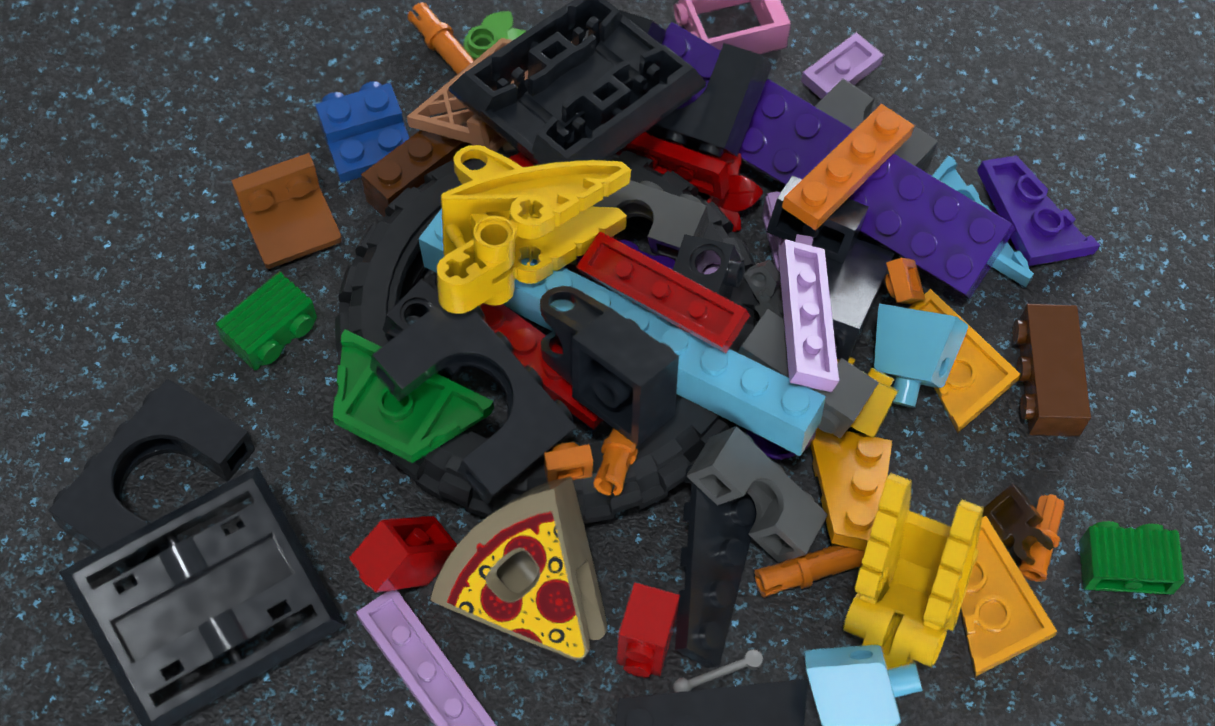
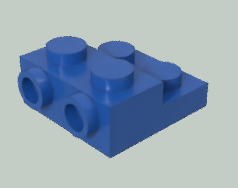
[315,81,409,183]

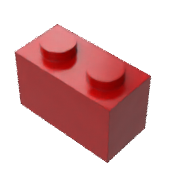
[349,516,457,593]
[616,582,680,677]

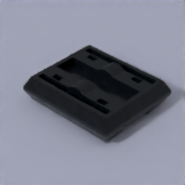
[449,0,706,166]
[59,466,346,726]

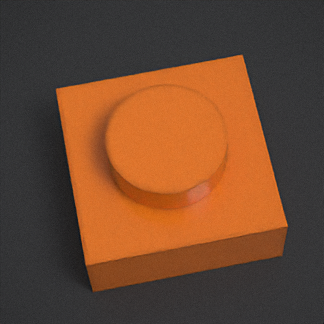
[885,258,926,304]
[544,443,593,482]

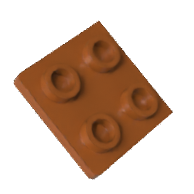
[231,153,342,269]

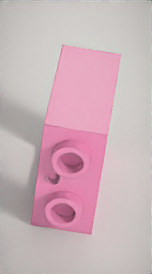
[674,0,791,54]

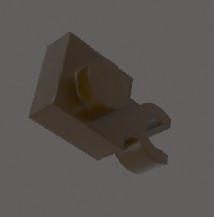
[982,483,1054,565]

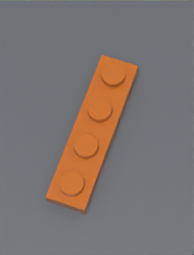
[782,104,915,231]

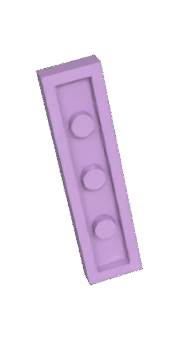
[778,239,839,392]
[356,590,496,726]

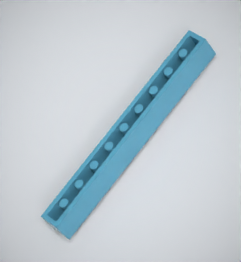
[418,208,826,456]

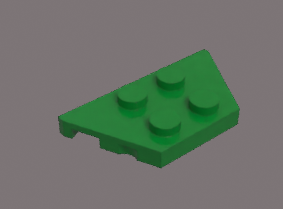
[333,329,494,463]

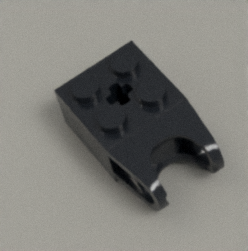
[540,286,679,446]

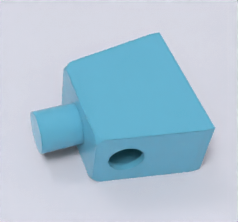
[874,303,968,408]
[805,645,923,726]

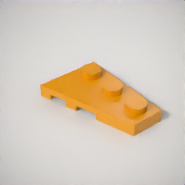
[909,289,1020,433]
[811,427,892,551]
[961,516,1057,677]

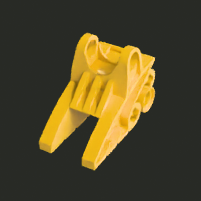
[437,145,631,314]
[844,473,983,669]

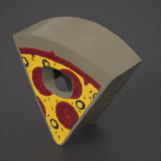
[430,476,608,660]

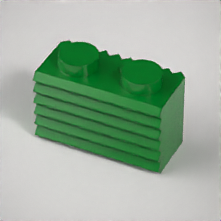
[215,272,317,371]
[1079,521,1184,595]

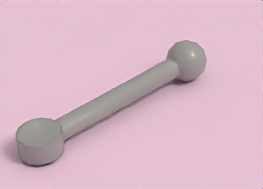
[673,650,763,692]

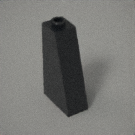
[825,239,895,362]

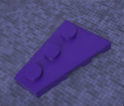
[977,155,1100,266]

